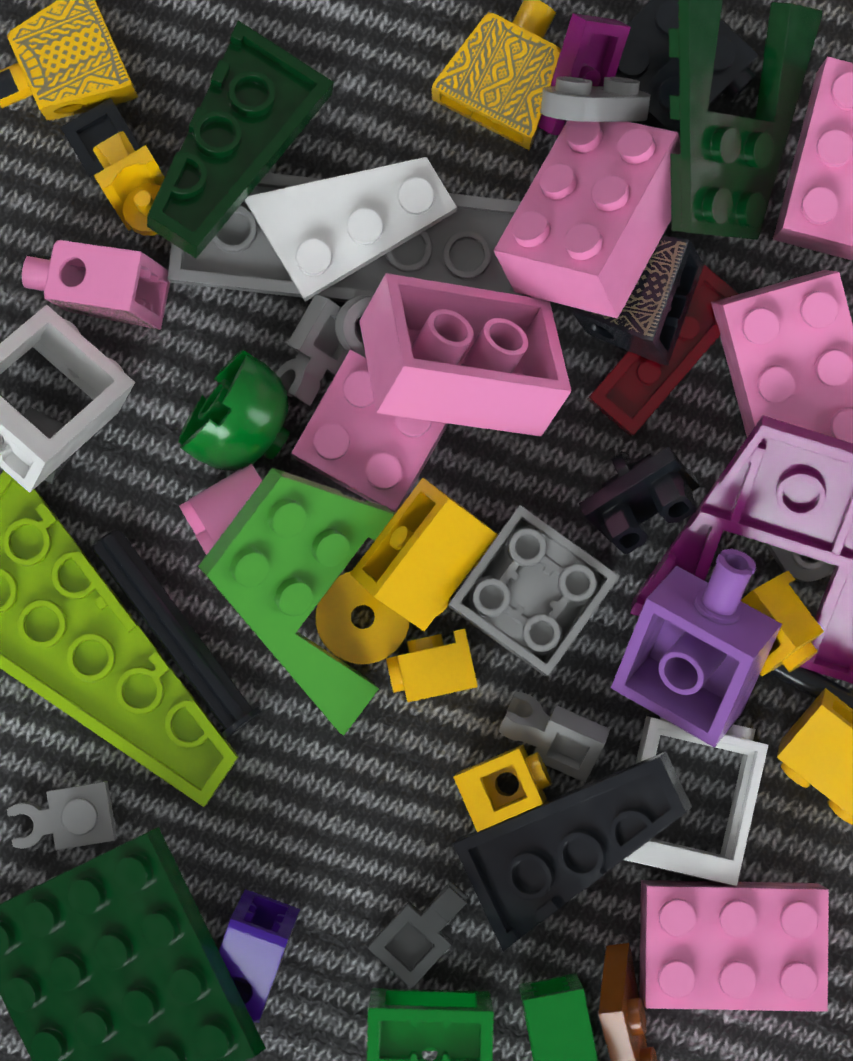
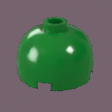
[178,350,290,471]

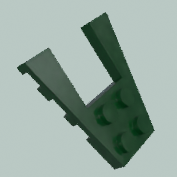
[669,0,823,240]

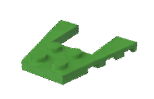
[198,468,396,735]

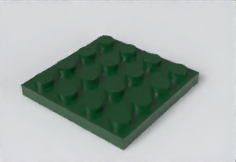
[0,827,266,1061]

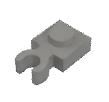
[7,781,117,850]

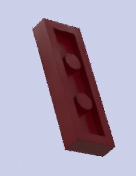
[587,264,739,437]

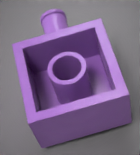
[611,549,782,748]

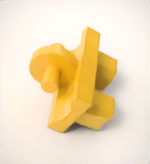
[93,131,165,236]

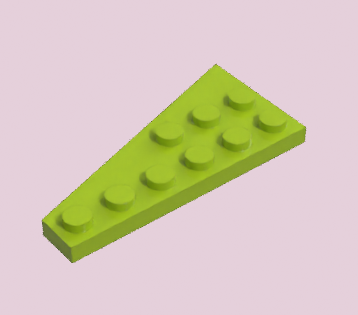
[0,470,239,807]

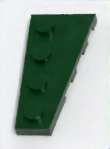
[147,20,334,259]

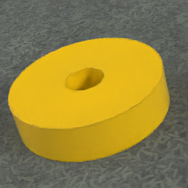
[315,571,410,664]

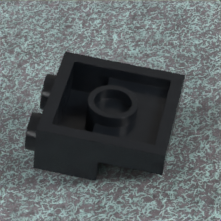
[615,0,758,137]

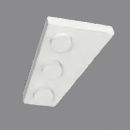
[244,157,457,302]

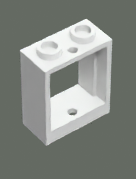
[0,304,135,493]
[624,716,768,886]

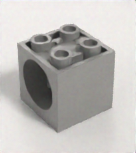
[448,505,620,676]

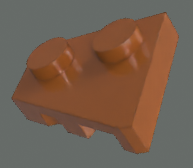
[598,943,658,1061]

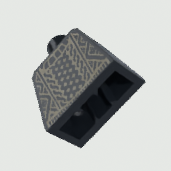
[572,237,704,365]

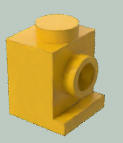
[741,570,824,676]
[386,629,478,702]
[453,745,552,832]

